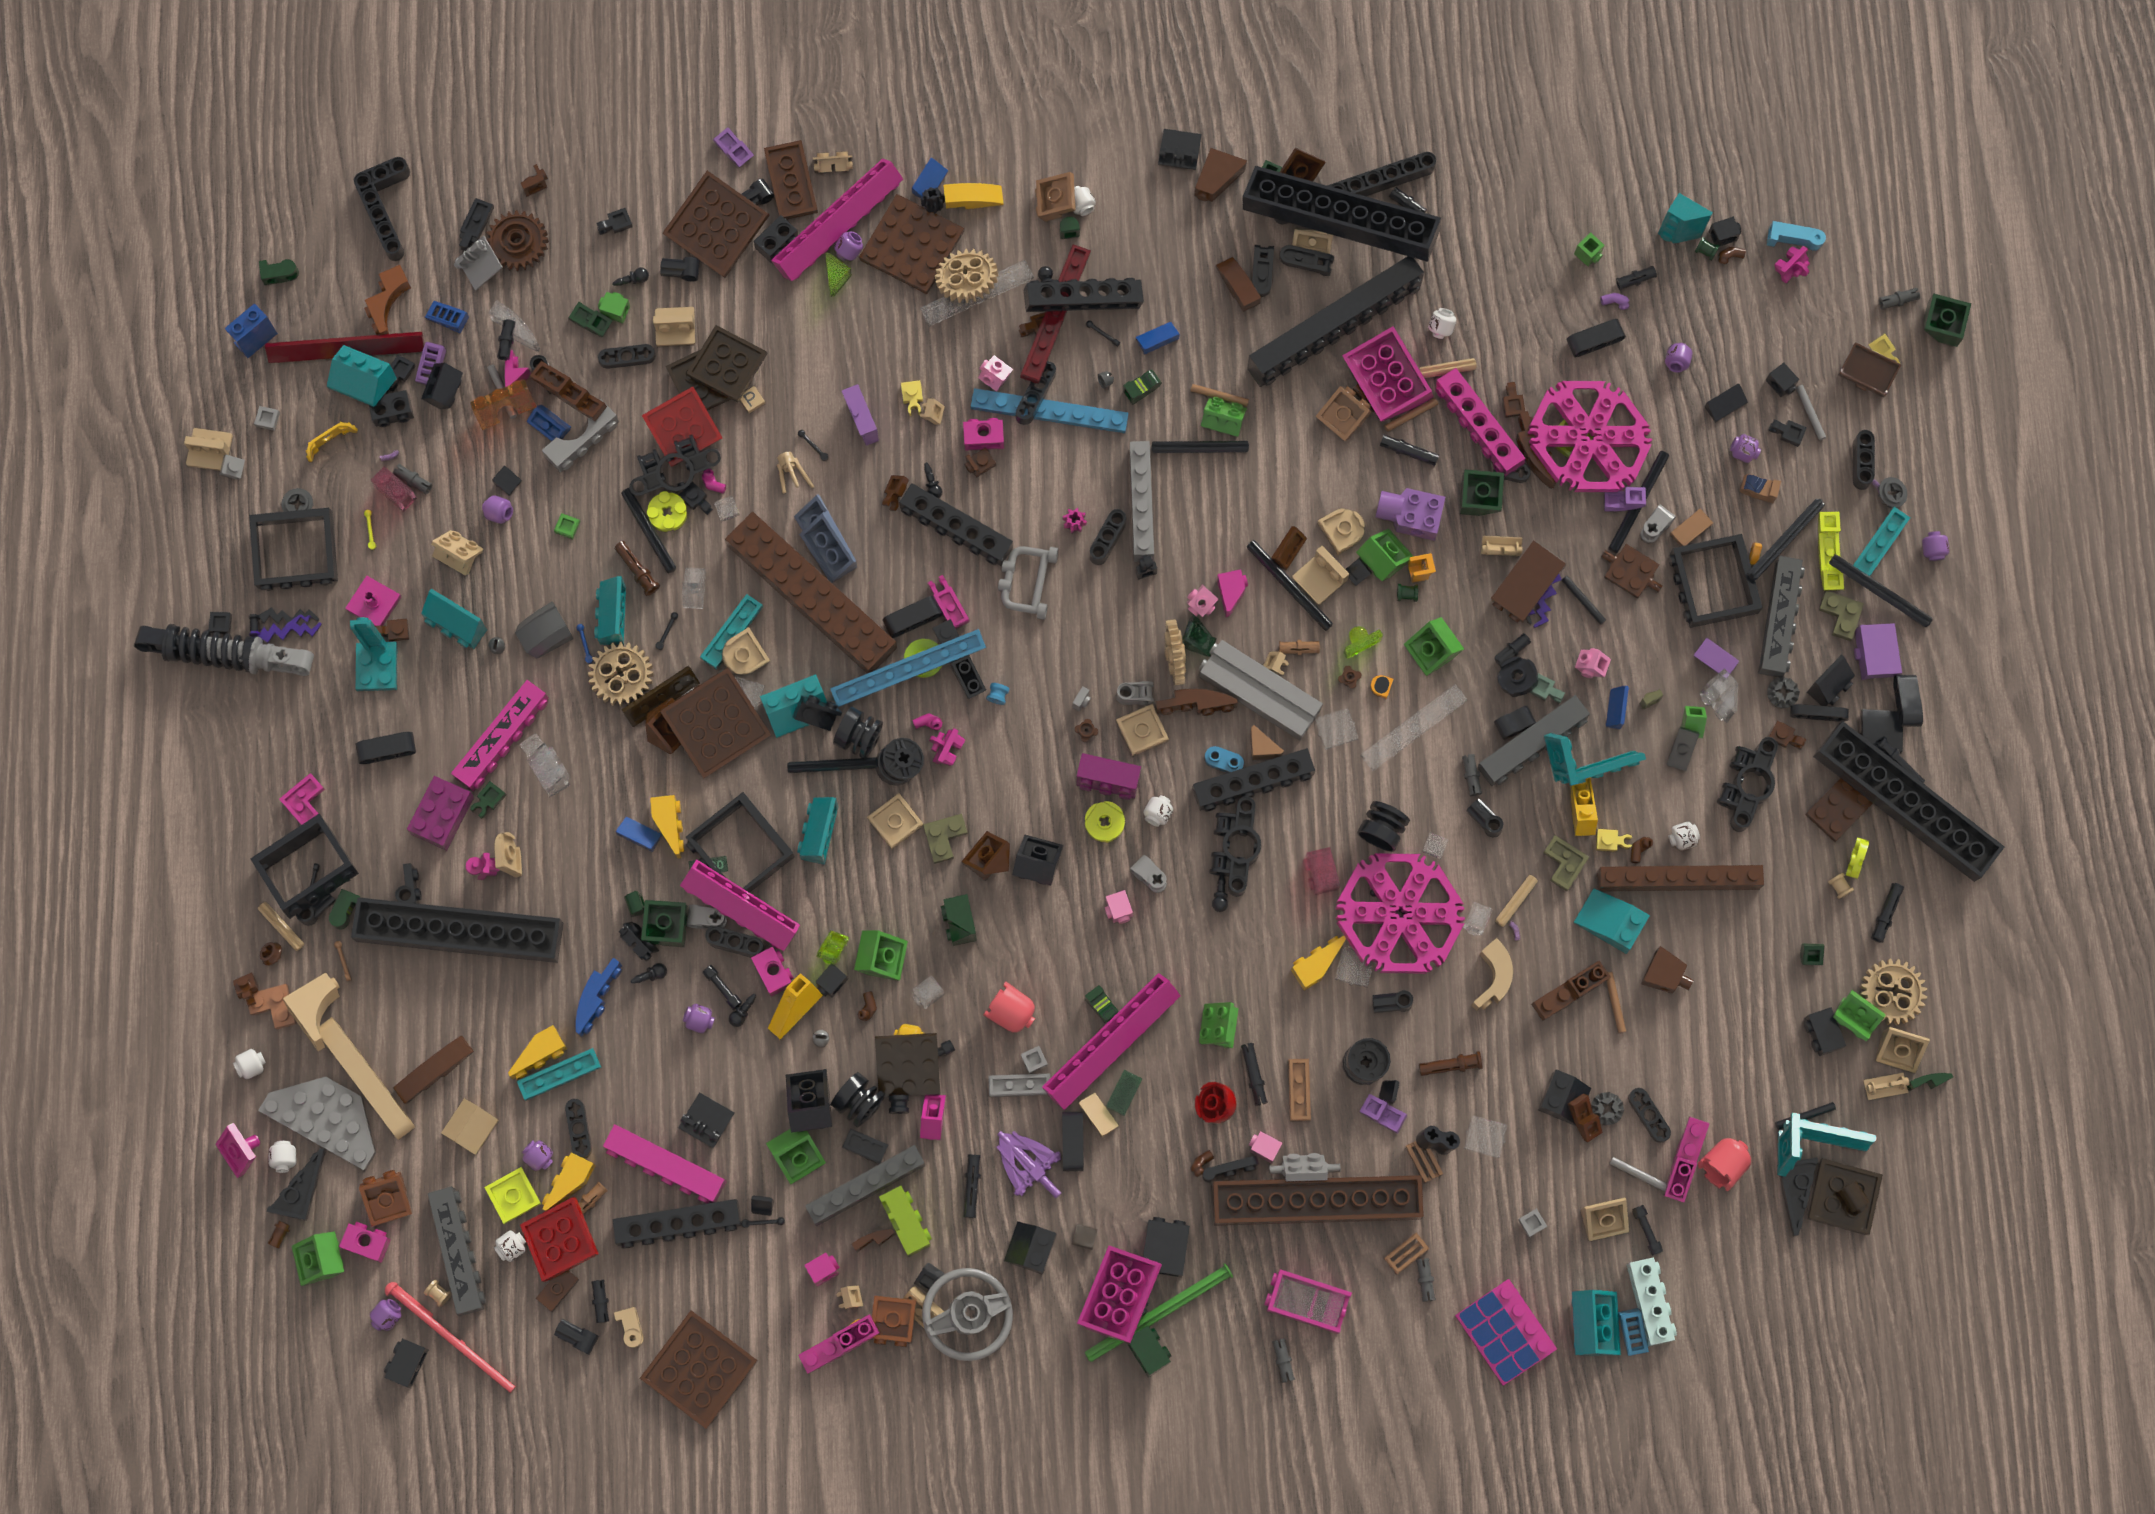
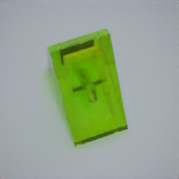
[825,253,852,297]

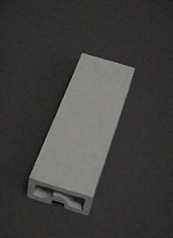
[1199,640,1323,741]

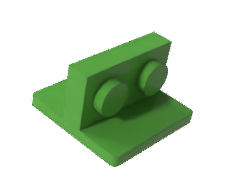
[1201,397,1247,437]
[1833,990,1886,1041]
[1199,1002,1239,1048]

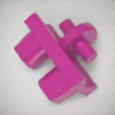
[1775,246,1810,283]
[929,728,965,766]
[465,853,500,880]

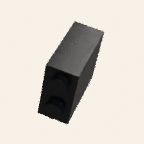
[1143,1217,1190,1278]

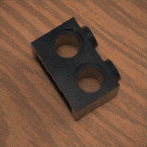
[753,215,798,263]
[369,390,414,427]

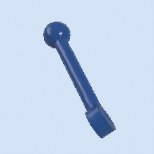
[576,624,593,664]

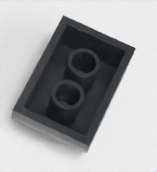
[786,1069,832,1133]

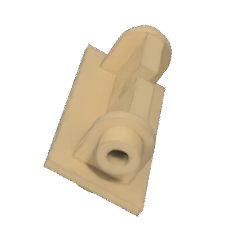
[813,152,853,173]
[1481,536,1523,557]
[1863,1073,1909,1100]

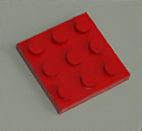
[642,387,723,467]
[520,1197,599,1282]

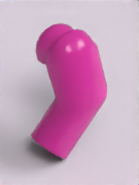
[702,469,726,494]
[912,713,942,730]

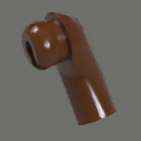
[1718,247,1746,264]
[1630,837,1653,864]
[857,991,877,1021]
[1190,1150,1215,1177]

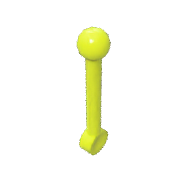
[364,510,376,550]

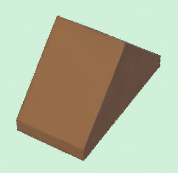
[1250,725,1284,760]

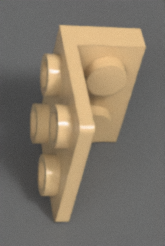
[1292,546,1349,605]

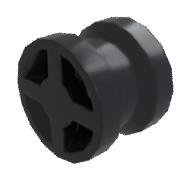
[889,1095,909,1114]

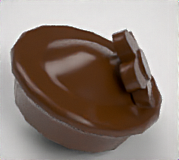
[260,942,282,966]

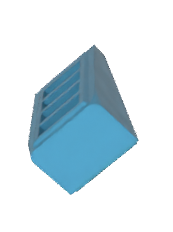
[1618,1308,1649,1356]

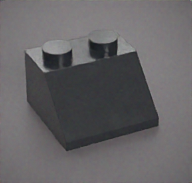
[1807,654,1855,706]
[1012,835,1063,886]
[1538,1069,1591,1126]
[1004,1221,1057,1275]

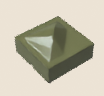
[1639,689,1663,709]

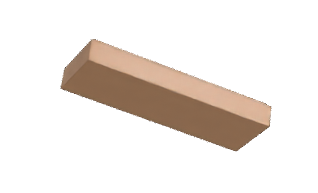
[1288,1059,1311,1121]

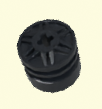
[833,707,883,759]
[875,738,924,786]
[1357,801,1410,852]
[1342,1038,1391,1085]
[830,1072,885,1127]

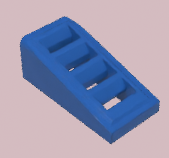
[425,301,469,333]

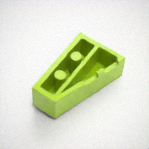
[879,1186,932,1257]

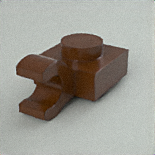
[1019,312,1045,338]
[1502,382,1525,418]
[882,475,909,511]
[375,618,409,642]
[1769,720,1806,750]
[233,972,259,1007]

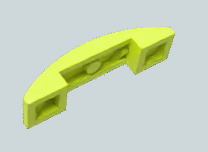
[1818,512,1844,591]

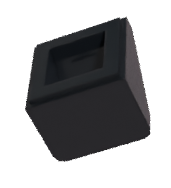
[492,465,522,496]
[1379,1080,1400,1104]
[751,1195,774,1216]
[914,1263,945,1292]

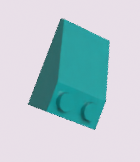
[1573,889,1650,954]

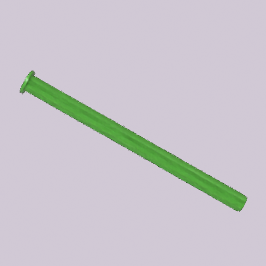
[1085,1263,1233,1362]

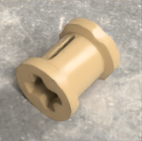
[1828,873,1854,899]
[424,1280,452,1307]

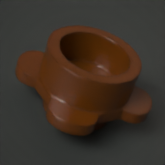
[1338,666,1362,689]
[1075,719,1098,742]

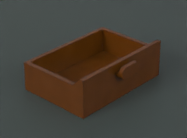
[1838,342,1901,397]

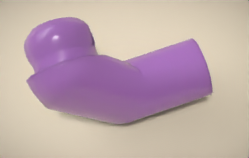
[1600,293,1629,310]

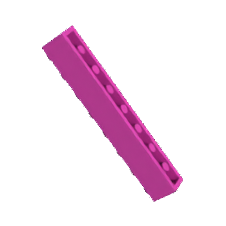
[771,158,903,281]
[1042,973,1181,1110]

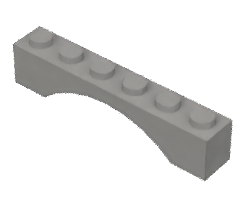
[1129,441,1154,562]

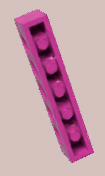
[1435,368,1526,478]

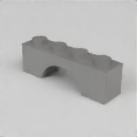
[542,399,619,473]

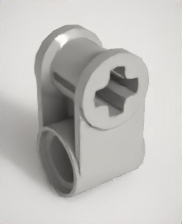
[1640,504,1676,543]
[1116,681,1155,705]
[1130,855,1167,893]
[686,905,727,929]

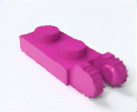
[927,575,970,629]

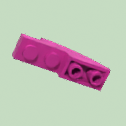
[1664,1116,1710,1202]
[798,1314,879,1374]

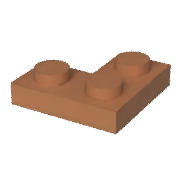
[249,984,297,1029]

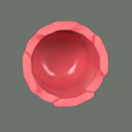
[983,982,1035,1033]
[1698,1138,1751,1191]

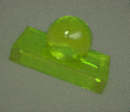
[1344,626,1383,659]
[816,930,849,964]

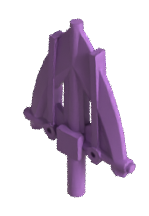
[997,1131,1061,1199]

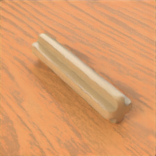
[1419,358,1477,378]
[1495,875,1538,927]
[258,902,304,951]

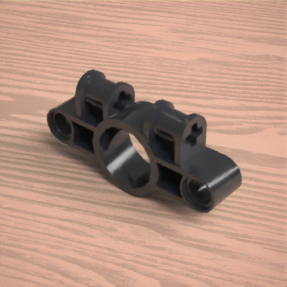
[629,434,722,496]
[1717,737,1778,832]
[1209,796,1261,897]

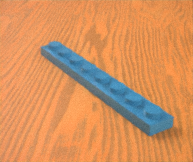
[971,388,1129,433]
[830,629,986,707]

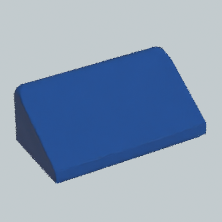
[912,158,948,198]
[1136,322,1180,355]
[526,405,571,441]
[1606,686,1629,729]
[616,817,662,852]

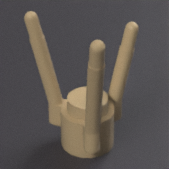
[777,452,814,494]

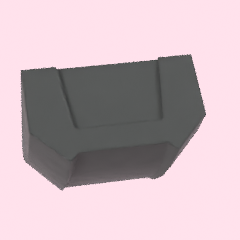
[515,601,574,659]

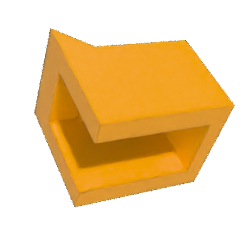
[1407,553,1436,583]

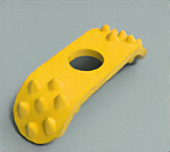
[305,422,358,462]

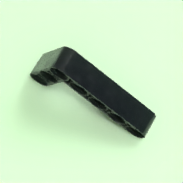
[354,157,410,261]

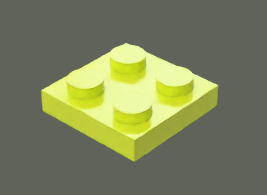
[484,1167,541,1224]

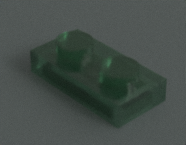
[1106,1070,1143,1116]

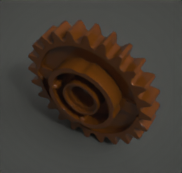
[486,210,549,272]

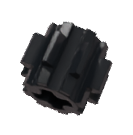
[921,187,945,213]

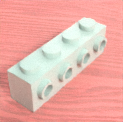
[1627,1257,1677,1347]

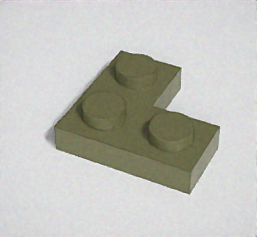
[1819,590,1864,641]
[923,814,968,864]
[1544,835,1589,891]

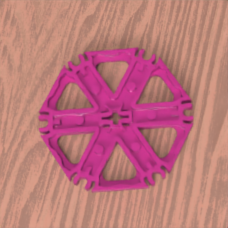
[1528,381,1652,492]
[1335,853,1465,974]

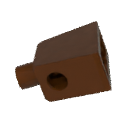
[1641,946,1694,994]

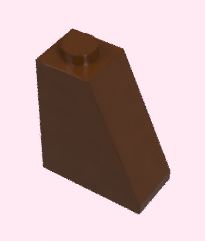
[1194,148,1247,202]

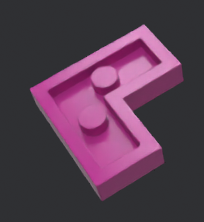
[279,773,325,825]

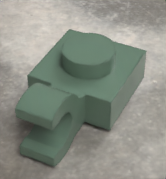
[1529,673,1565,703]

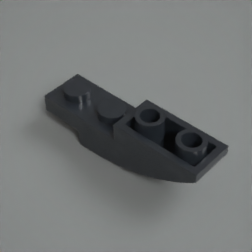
[932,619,986,699]

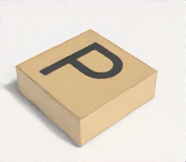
[740,386,765,413]

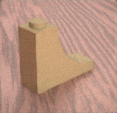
[283,973,340,1051]

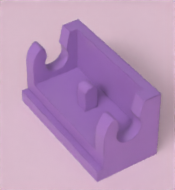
[1693,638,1739,679]

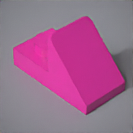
[505,350,531,394]

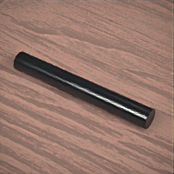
[1561,576,1606,625]
[1775,1102,1836,1130]

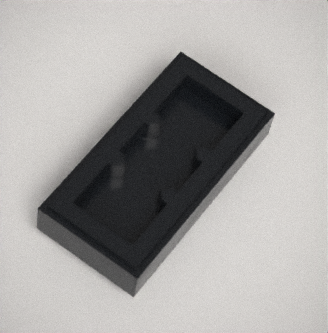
[1667,727,1699,771]
[842,1128,889,1164]

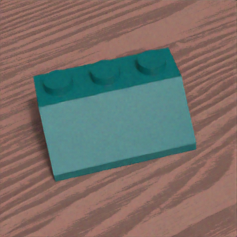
[1658,193,1713,244]
[327,345,397,407]
[594,576,626,645]
[421,589,487,649]
[760,674,827,738]
[797,797,839,865]
[1572,1290,1621,1356]

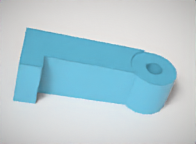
[1767,221,1826,251]

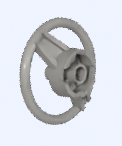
[922,1268,1013,1361]

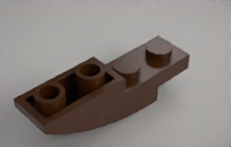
[1516,411,1556,489]
[1155,689,1238,716]
[1531,960,1611,1021]

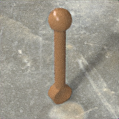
[334,941,351,981]

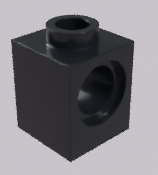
[1709,216,1741,246]
[1766,362,1800,397]
[815,963,848,998]

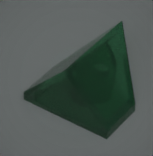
[1182,614,1216,657]

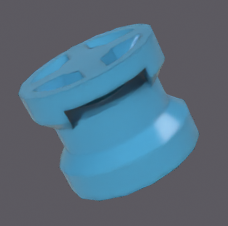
[986,683,1010,705]

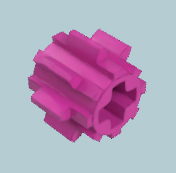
[1063,508,1087,533]

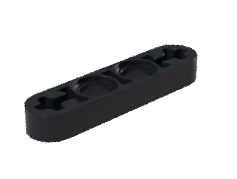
[1015,361,1056,425]

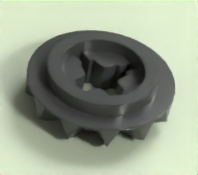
[1877,477,1907,508]
[281,488,314,512]
[1767,676,1800,708]
[1591,1092,1624,1125]

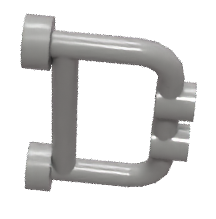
[998,546,1059,620]

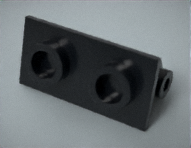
[619,922,659,961]

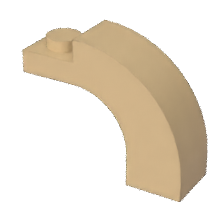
[1471,938,1513,1011]

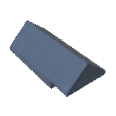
[794,494,857,583]

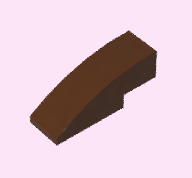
[1216,257,1261,312]

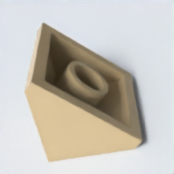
[1876,1027,1930,1073]
[441,1098,499,1155]
[1581,1198,1629,1241]

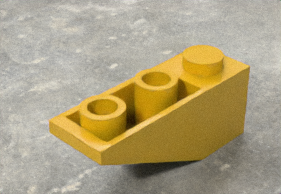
[1570,777,1598,836]
[650,795,685,859]
[1291,936,1346,991]
[768,973,823,1039]
[508,1025,567,1080]
[542,1153,596,1211]

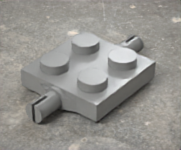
[1269,1153,1341,1181]

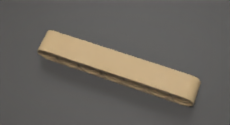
[319,1017,415,1140]

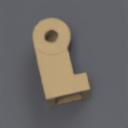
[614,1307,644,1348]

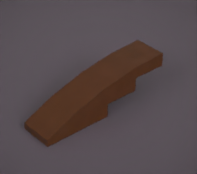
[529,361,607,421]
[393,1036,474,1104]

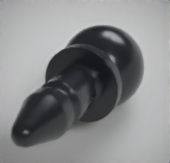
[1038,266,1053,298]
[612,267,649,286]
[924,462,943,498]
[1212,875,1228,912]
[630,963,667,984]
[729,994,756,1027]

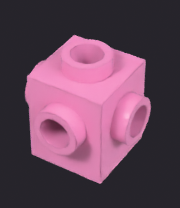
[978,356,1013,392]
[1187,584,1218,617]
[1575,648,1611,678]

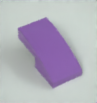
[713,127,754,168]
[1604,487,1646,511]
[1360,1094,1407,1134]

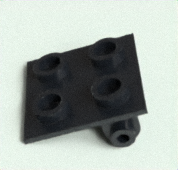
[1158,129,1202,170]
[678,1092,735,1149]

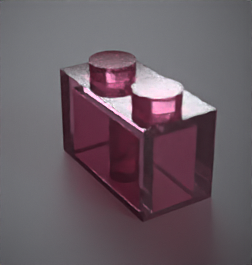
[371,466,417,512]
[1303,847,1340,895]

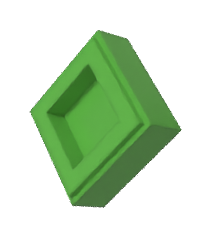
[554,513,580,539]

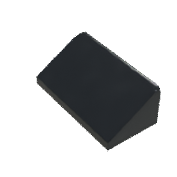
[1705,383,1748,423]

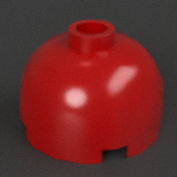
[1195,1082,1237,1124]

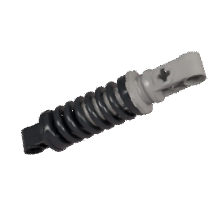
[134,624,314,676]

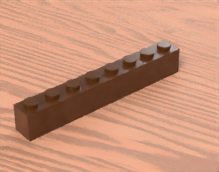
[1597,865,1764,892]

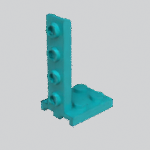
[350,617,398,691]
[1544,733,1646,786]
[1777,1112,1876,1177]

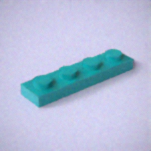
[1853,507,1911,576]
[700,594,763,670]
[517,1048,602,1101]

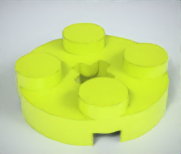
[647,491,687,532]
[1085,801,1125,843]
[1846,837,1869,879]

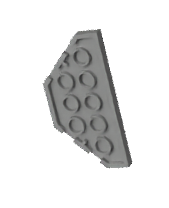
[258,1077,376,1171]

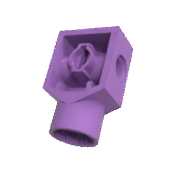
[1375,488,1445,541]

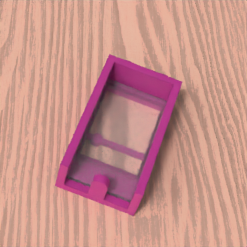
[1264,1269,1352,1334]

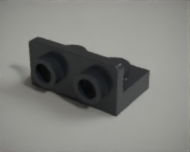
[793,695,842,731]

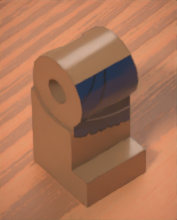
[1740,474,1781,503]

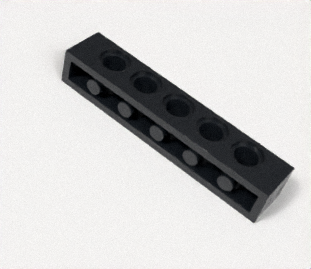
[1023,278,1144,312]
[899,483,1013,566]
[1192,748,1315,812]
[612,1199,742,1249]

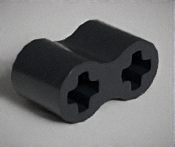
[1494,706,1536,740]
[1416,1126,1460,1155]

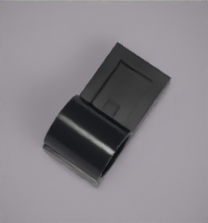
[395,863,422,904]

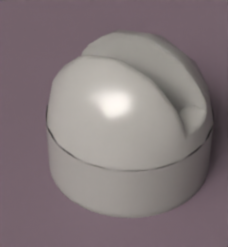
[813,1030,829,1047]

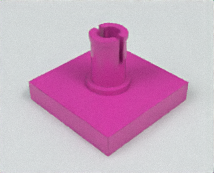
[345,576,402,626]
[215,1123,260,1178]

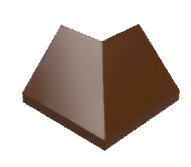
[1280,147,1326,182]
[645,698,681,754]
[961,831,1010,881]

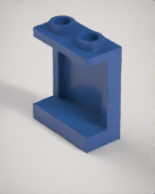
[225,304,278,358]

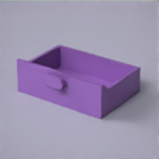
[842,384,879,446]
[1854,623,1902,680]

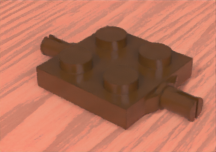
[1601,544,1663,598]

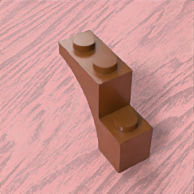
[364,265,411,335]

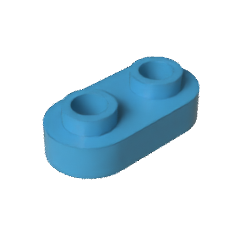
[1205,746,1244,773]

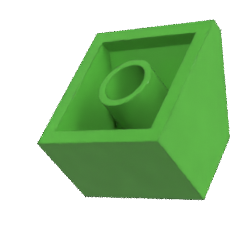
[1356,528,1414,581]
[1404,617,1464,676]
[854,930,908,981]
[766,1129,826,1185]
[292,1232,344,1286]

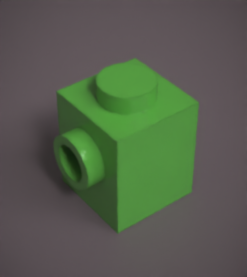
[1574,232,1605,267]
[598,292,630,323]
[1681,706,1707,738]

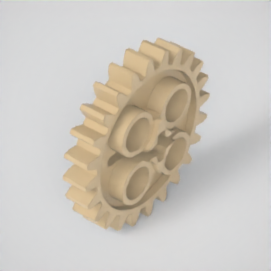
[935,249,999,303]
[1164,620,1186,685]
[588,642,654,707]
[1859,959,1927,1025]

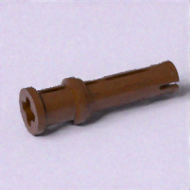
[614,541,660,596]
[1419,1051,1483,1076]

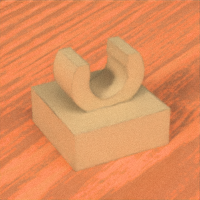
[920,399,945,425]
[1263,652,1289,675]
[836,1286,863,1309]

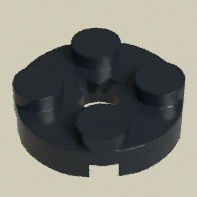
[1497,657,1538,697]

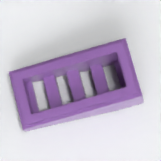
[415,342,446,385]

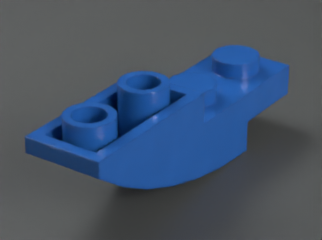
[576,958,622,1037]

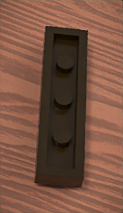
[622,666,700,727]

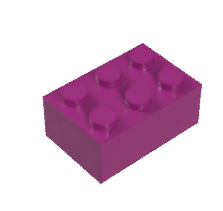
[1076,753,1141,800]
[407,776,474,851]

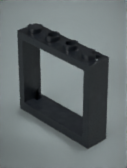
[249,507,338,591]
[1669,534,1763,628]
[686,792,795,893]
[250,814,359,919]

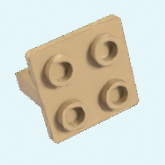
[653,307,695,347]
[184,428,233,471]
[431,530,483,576]

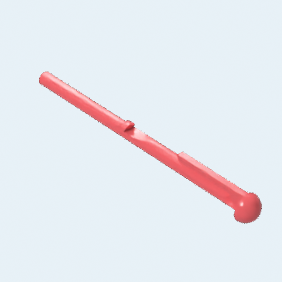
[385,1282,516,1393]

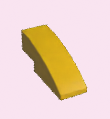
[943,183,1004,210]

